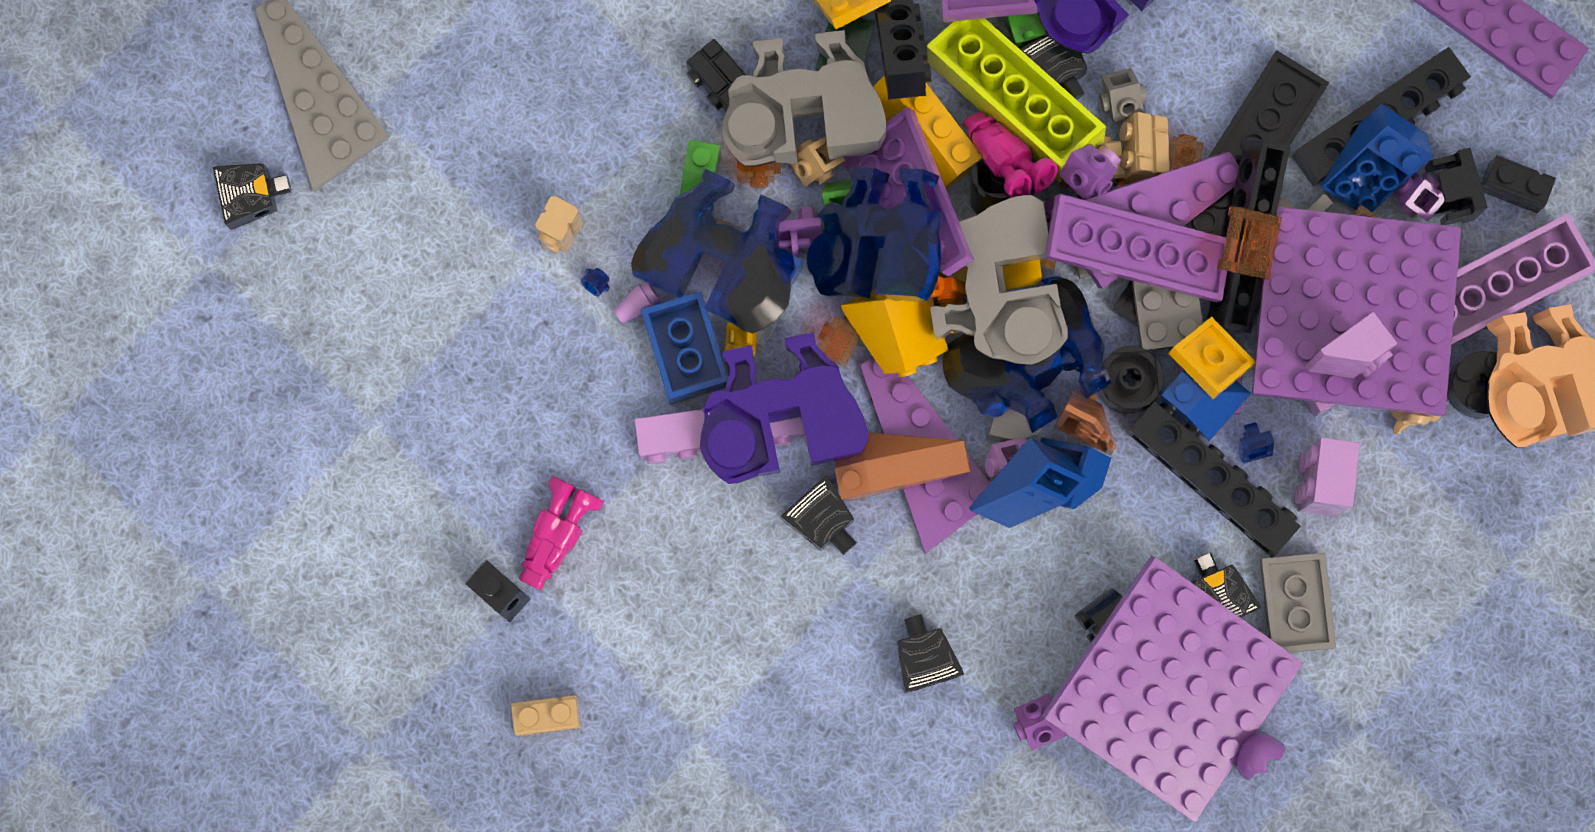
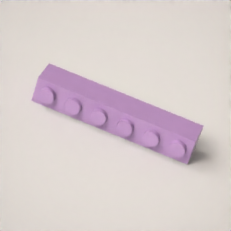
[634,409,806,464]

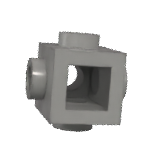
[1099,68,1147,122]

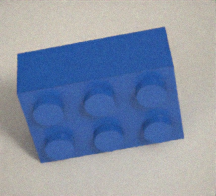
[641,291,728,405]

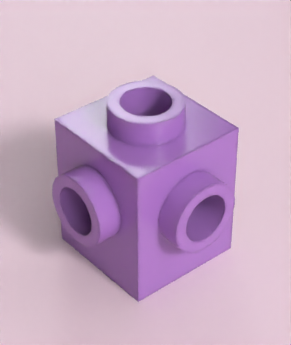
[1059,144,1117,200]
[1393,172,1445,222]
[1013,694,1067,750]

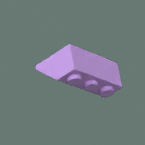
[1305,312,1397,379]

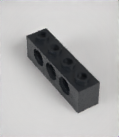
[875,0,931,100]

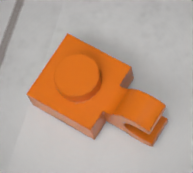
[922,276,966,304]

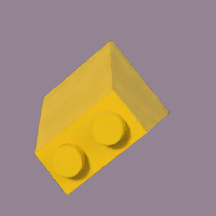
[841,280,948,377]

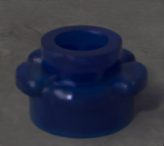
[581,268,610,297]

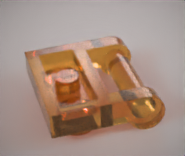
[1216,206,1282,280]

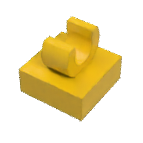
[724,323,758,358]

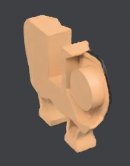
[1486,304,1595,448]

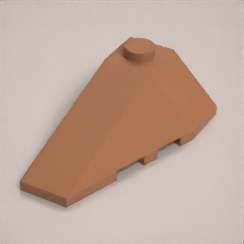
[1054,389,1116,456]
[834,432,971,501]

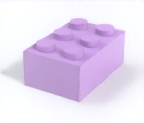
[1294,438,1360,517]

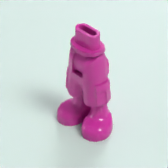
[963,112,1058,198]
[519,476,605,590]

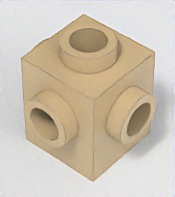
[791,136,845,187]

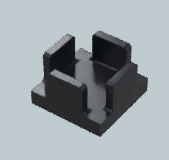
[1425,148,1488,225]

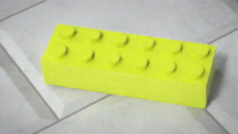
[927,18,1106,182]

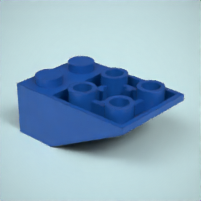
[1321,103,1433,217]
[969,437,1088,528]

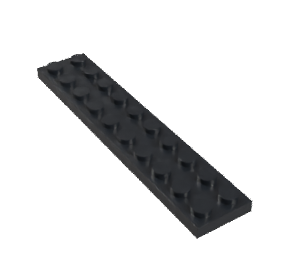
[1111,50,1330,327]

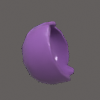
[1236,733,1285,780]

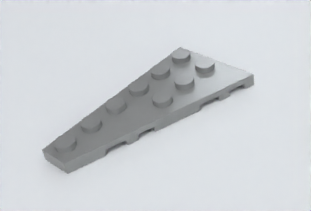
[255,0,390,192]

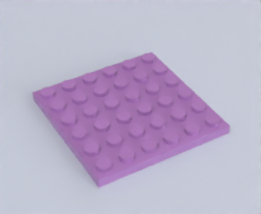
[1251,207,1461,417]
[1042,555,1303,822]

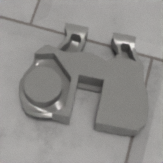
[721,30,886,167]
[923,195,1068,365]

